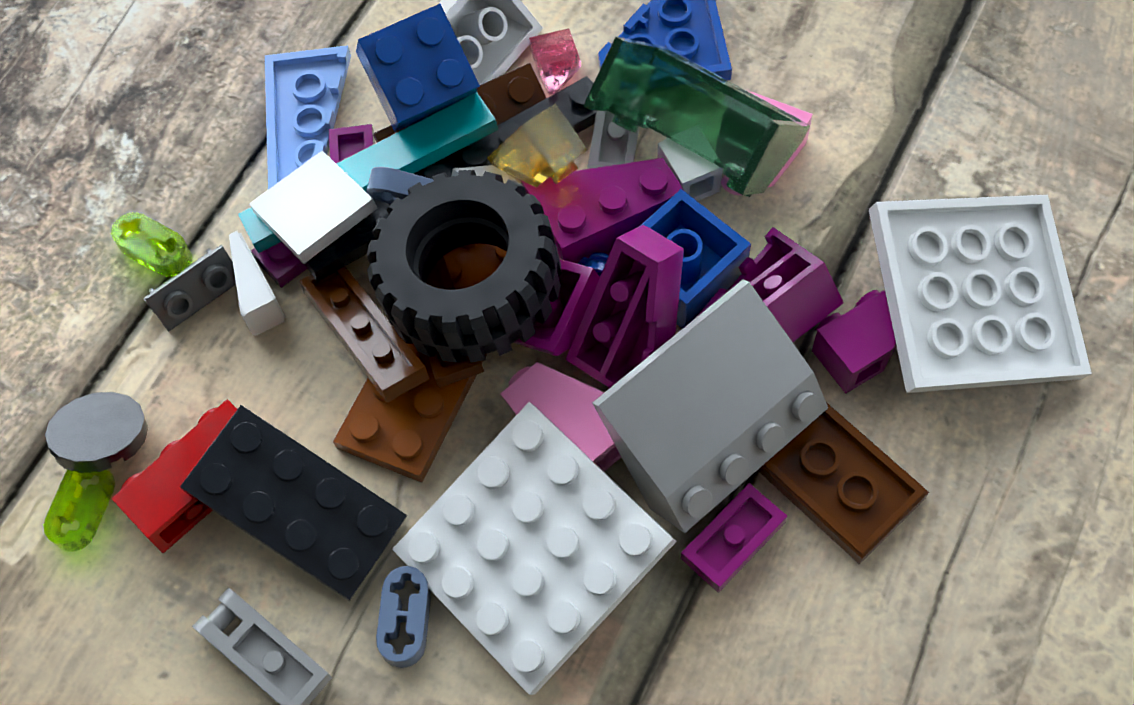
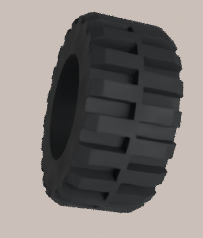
[367,170,562,363]

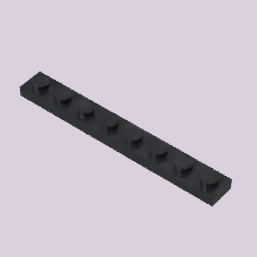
[304,76,600,282]

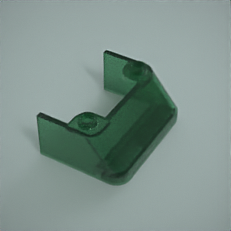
[583,37,810,197]

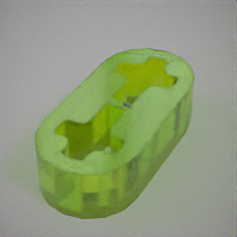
[111,212,192,277]
[43,469,115,552]

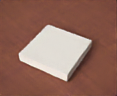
[249,151,378,264]

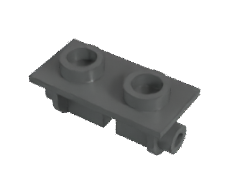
[144,245,236,332]

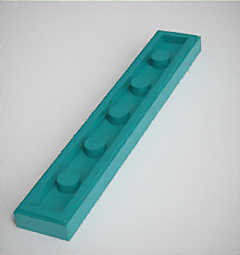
[238,92,499,253]

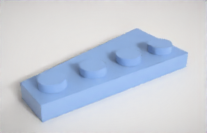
[265,45,351,190]

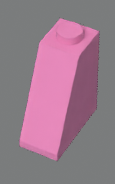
[500,362,621,472]

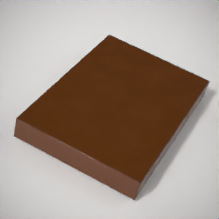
[757,402,929,564]

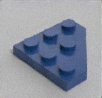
[598,0,732,92]

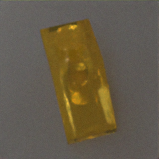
[487,104,588,187]

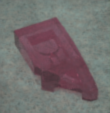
[529,28,581,95]

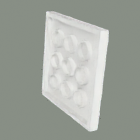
[869,195,1092,393]
[392,402,677,695]

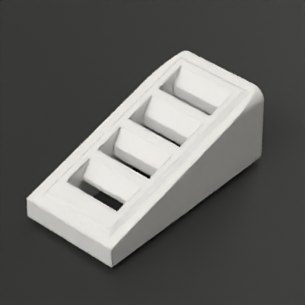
[229,231,286,336]

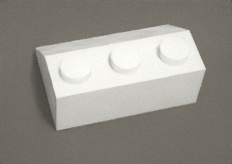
[439,0,543,85]

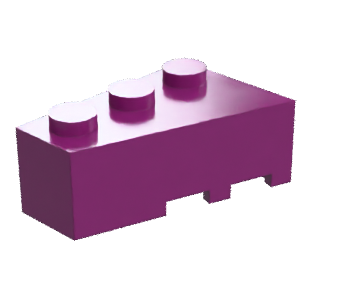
[520,158,684,264]
[565,225,684,388]
[694,227,844,342]

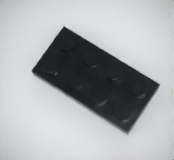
[180,405,407,602]

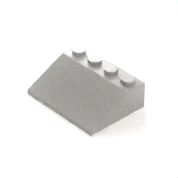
[592,280,828,533]

